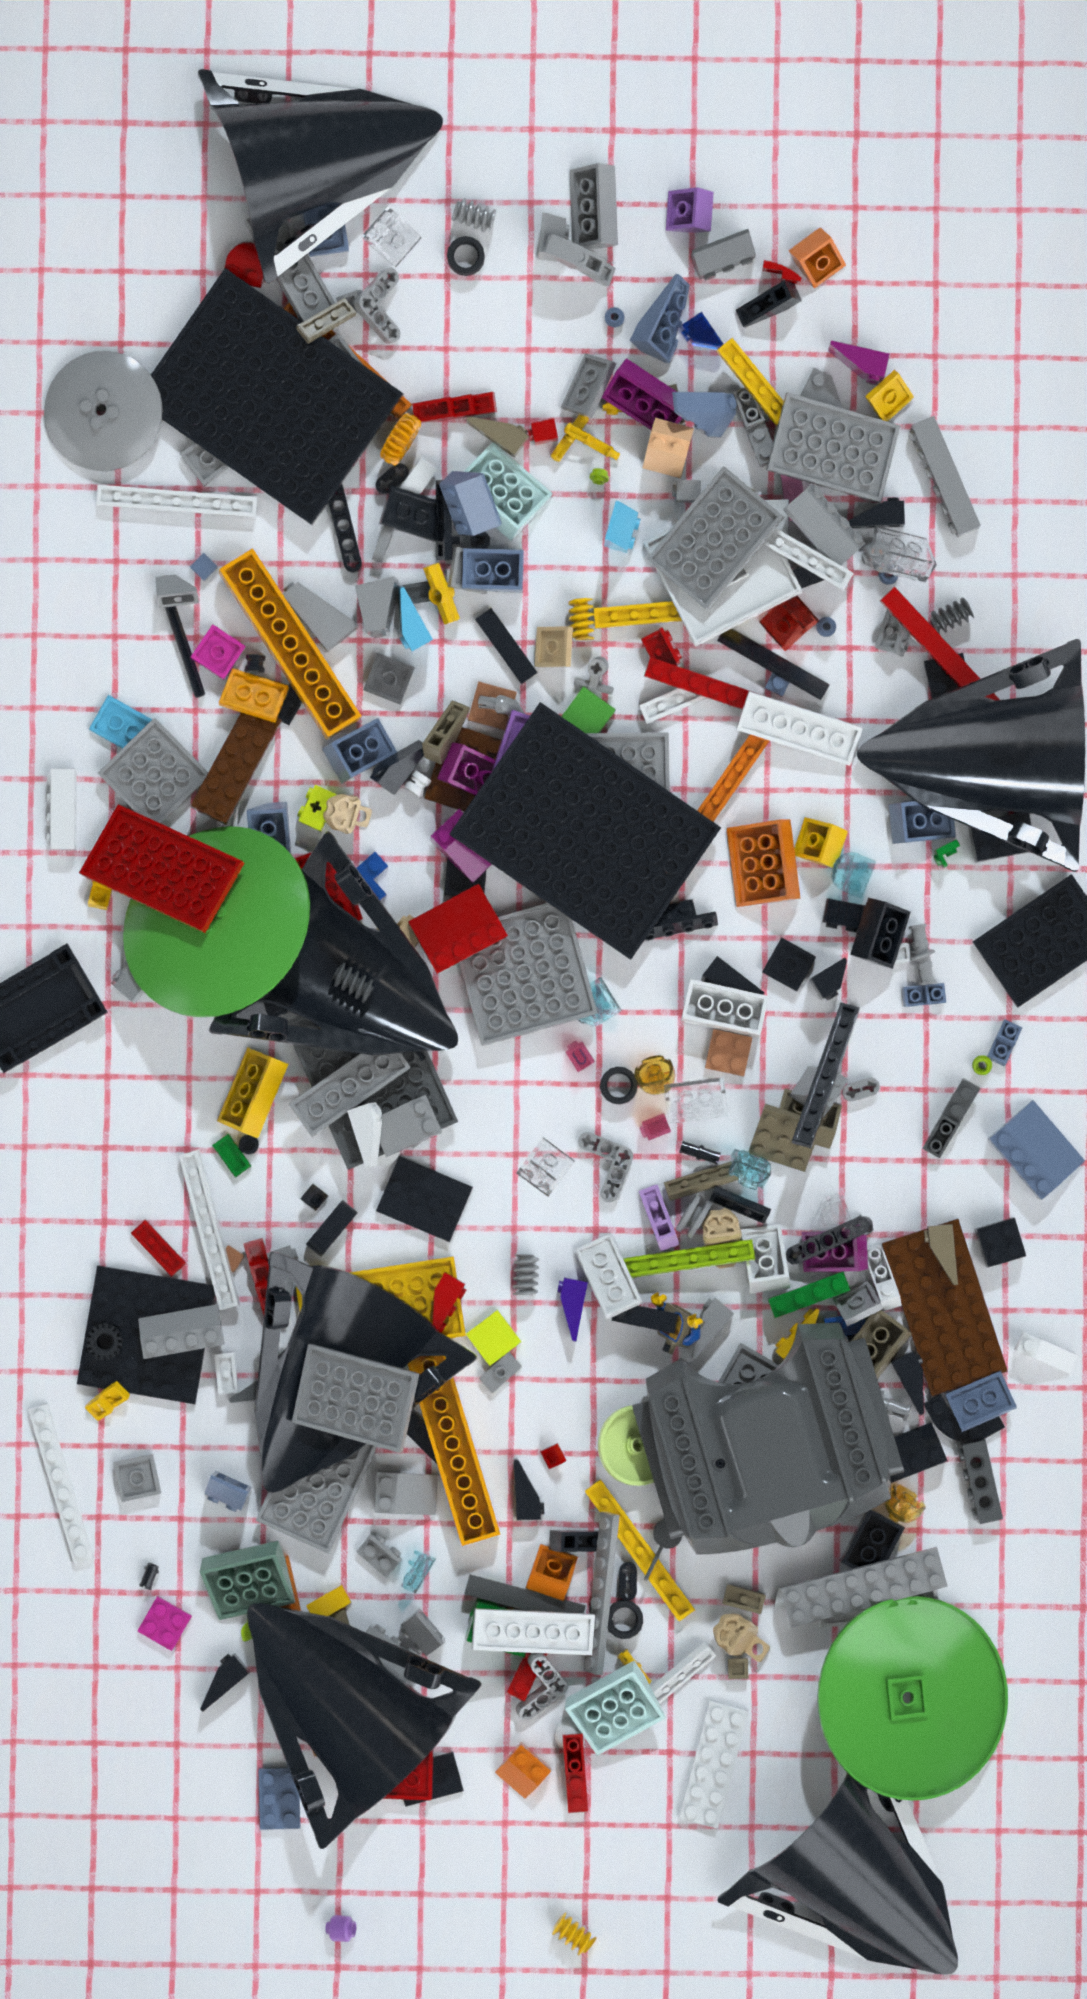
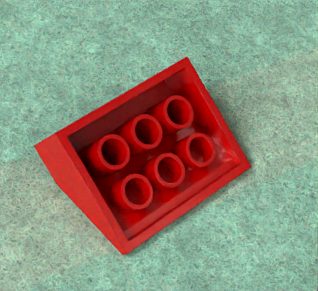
[408,884,508,975]

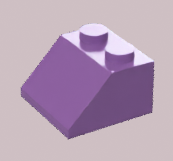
[666,187,714,233]

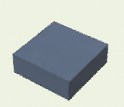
[190,553,218,581]

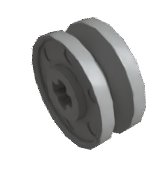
[675,1194,712,1239]

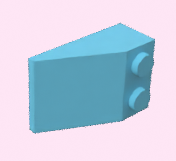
[604,501,641,553]
[398,585,433,651]

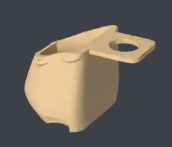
[323,794,372,834]
[702,1208,742,1269]
[713,1614,770,1662]

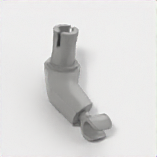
[478,695,525,717]

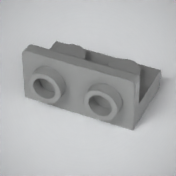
[875,610,910,657]
[356,1533,402,1578]

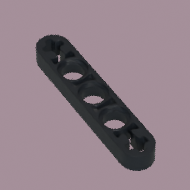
[329,484,362,573]
[786,1216,873,1264]

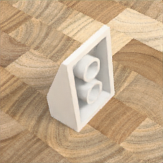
[741,1224,790,1294]

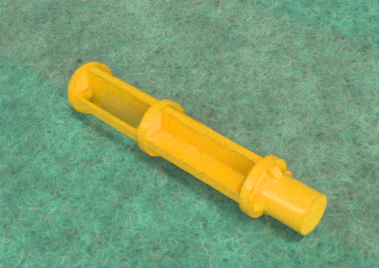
[550,415,589,462]
[564,423,620,460]

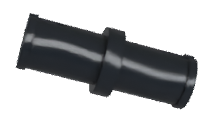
[679,1140,721,1165]

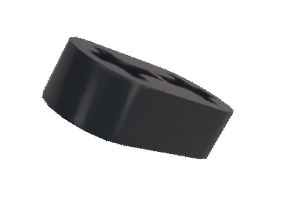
[375,463,409,495]
[619,1562,637,1601]

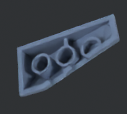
[630,274,690,363]
[672,392,736,438]
[247,802,291,853]

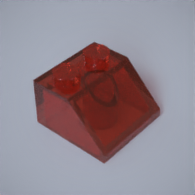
[759,596,819,651]

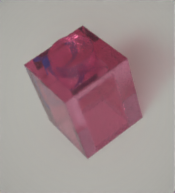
[565,1040,595,1072]
[639,1113,671,1141]

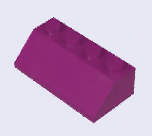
[601,358,683,430]

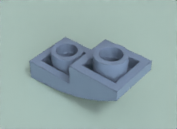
[902,983,946,1007]
[987,1019,1023,1066]

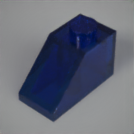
[680,311,723,349]

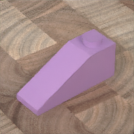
[639,1185,679,1251]

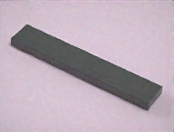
[464,1574,586,1613]

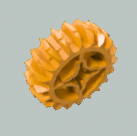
[380,413,421,466]

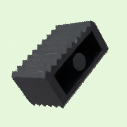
[822,898,865,933]

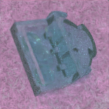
[831,852,876,898]
[578,977,622,1026]
[728,1149,771,1190]

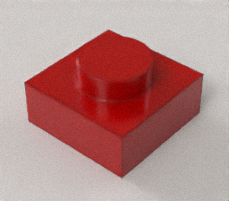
[540,1443,567,1469]

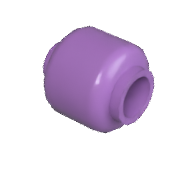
[325,1915,357,1942]

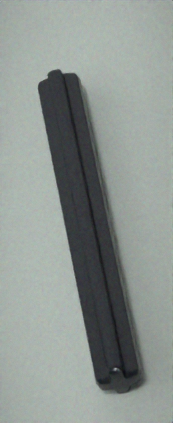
[165,606,205,698]

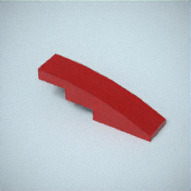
[412,392,497,423]
[243,1238,269,1315]

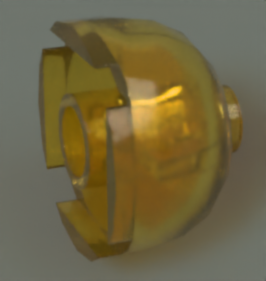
[634,1055,676,1095]
[885,1484,926,1523]

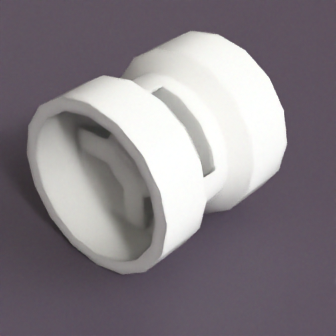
[404,770,431,798]

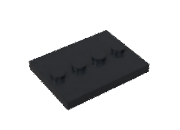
[376,1156,473,1242]

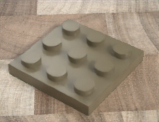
[748,1104,823,1172]

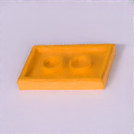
[218,668,289,723]

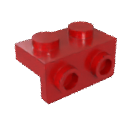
[641,627,682,666]

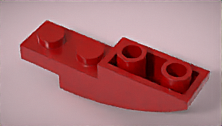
[506,1652,548,1702]
[562,1733,588,1813]

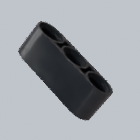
[305,1200,358,1257]

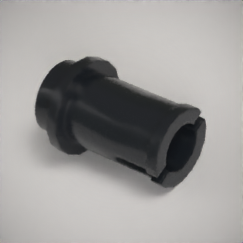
[139,1563,159,1590]

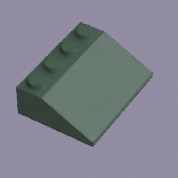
[199,1541,295,1620]

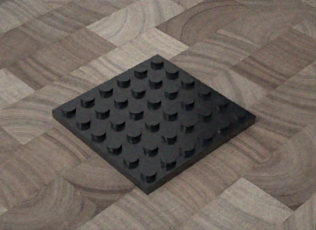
[77,1265,215,1404]

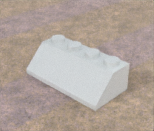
[681,979,769,1038]

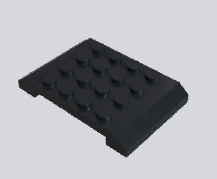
[0,943,108,1073]

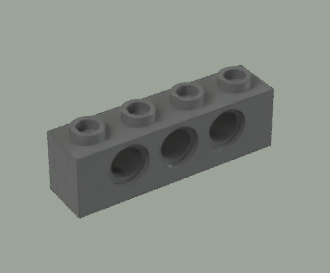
[958,1439,1003,1524]

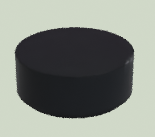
[239,1135,259,1155]

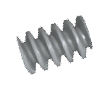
[452,198,496,232]
[513,1254,539,1295]

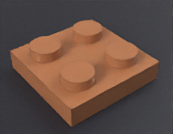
[468,681,517,731]
[705,1029,753,1077]

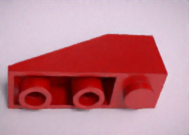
[433,1272,467,1333]

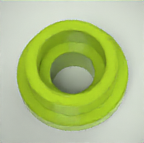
[589,468,609,485]
[972,1055,992,1075]

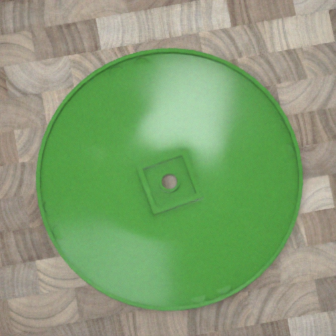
[123,826,310,1017]
[817,1596,1008,1801]

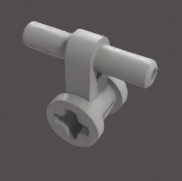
[574,656,614,695]

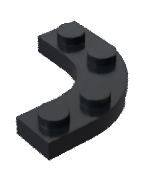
[924,1394,1005,1442]

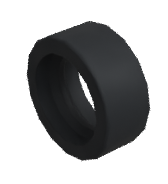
[447,236,485,276]
[600,1067,638,1105]
[608,1600,643,1639]

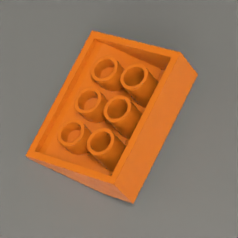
[727,819,801,907]

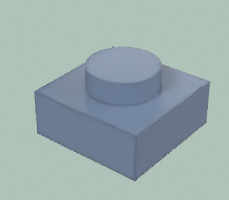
[765,673,790,697]

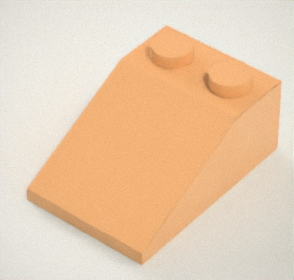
[642,418,694,478]

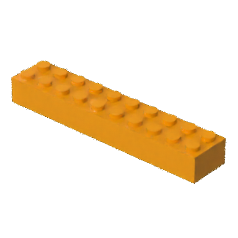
[218,548,361,740]
[408,1356,501,1546]

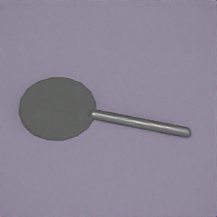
[644,1519,682,1581]

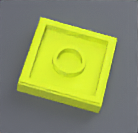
[466,1310,522,1366]

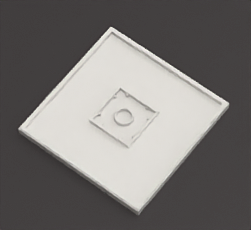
[643,527,803,647]

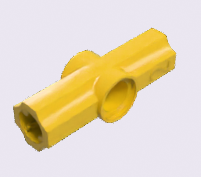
[423,562,460,625]

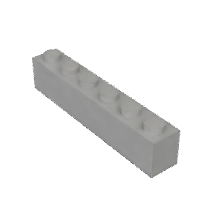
[909,416,981,538]

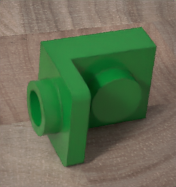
[933,839,960,868]

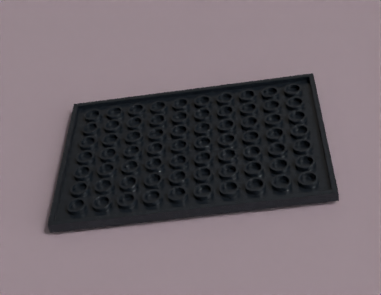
[151,268,404,525]
[449,702,721,960]

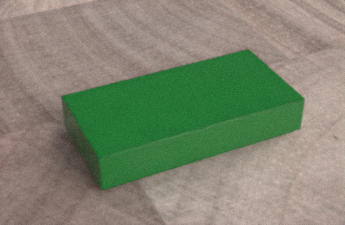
[212,1134,252,1178]

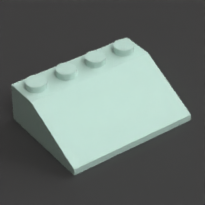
[464,442,553,541]
[565,1661,666,1756]

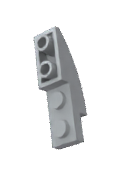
[543,233,616,286]
[733,387,773,468]

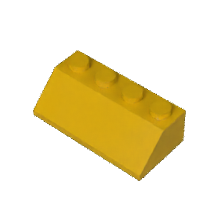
[217,1047,289,1138]

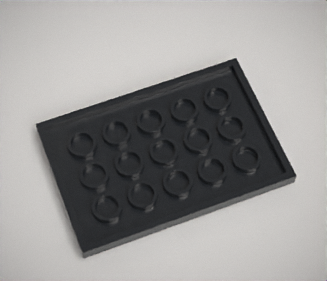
[972,874,1087,1008]

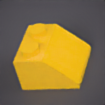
[794,817,848,869]

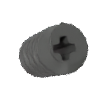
[930,597,974,634]
[330,962,374,1003]

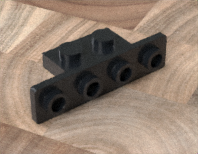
[645,899,718,941]

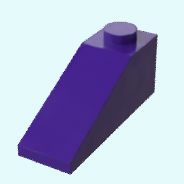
[557,1277,588,1342]

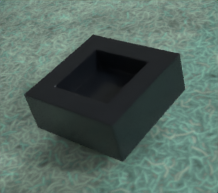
[300,1183,328,1211]

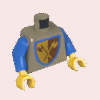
[651,1292,705,1354]

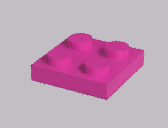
[190,624,246,680]
[137,1596,192,1651]

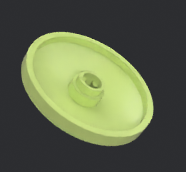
[598,1405,654,1486]

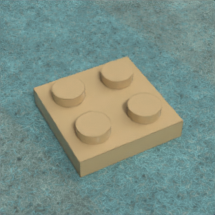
[535,626,573,668]

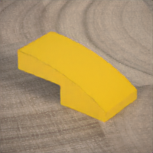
[88,881,112,910]
[84,1381,130,1421]
[306,1585,351,1616]

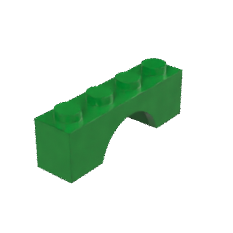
[767,1272,850,1318]

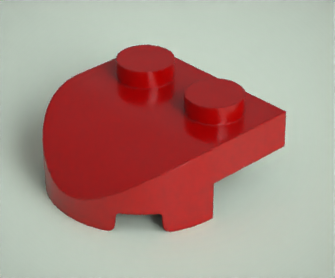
[224,242,263,288]

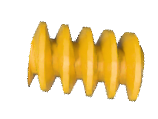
[568,598,594,640]
[552,1912,597,1956]

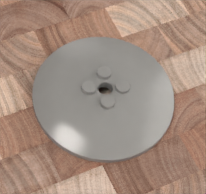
[44,351,163,471]

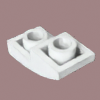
[399,457,437,494]

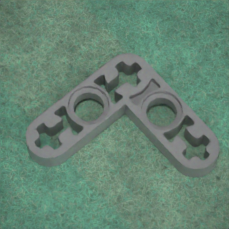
[355,268,401,344]
[578,1132,633,1202]
[516,1653,568,1721]

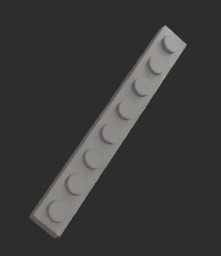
[584,1512,620,1675]

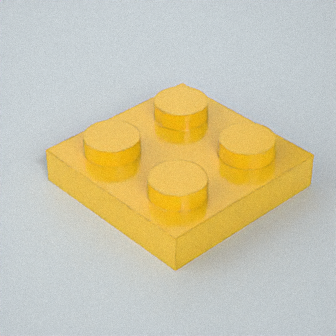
[865,370,914,422]

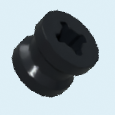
[470,532,490,549]
[245,654,266,673]

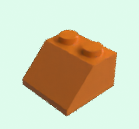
[788,227,846,289]
[525,1544,578,1601]
[495,1742,551,1799]

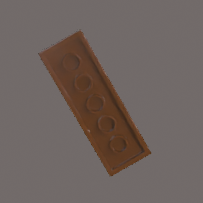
[190,713,282,825]

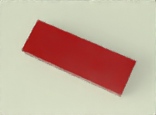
[131,1219,186,1277]

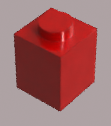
[528,418,558,445]

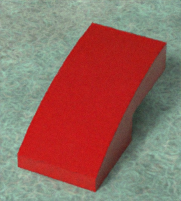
[762,260,802,285]

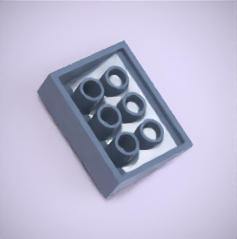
[988,1100,1085,1200]

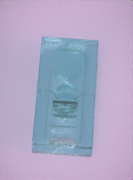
[401,1550,436,1594]

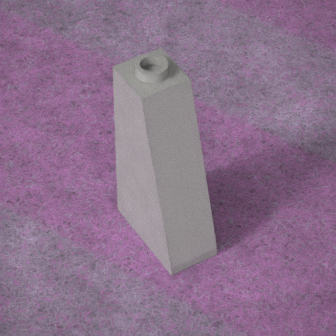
[283,582,359,652]

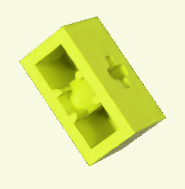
[297,785,337,832]

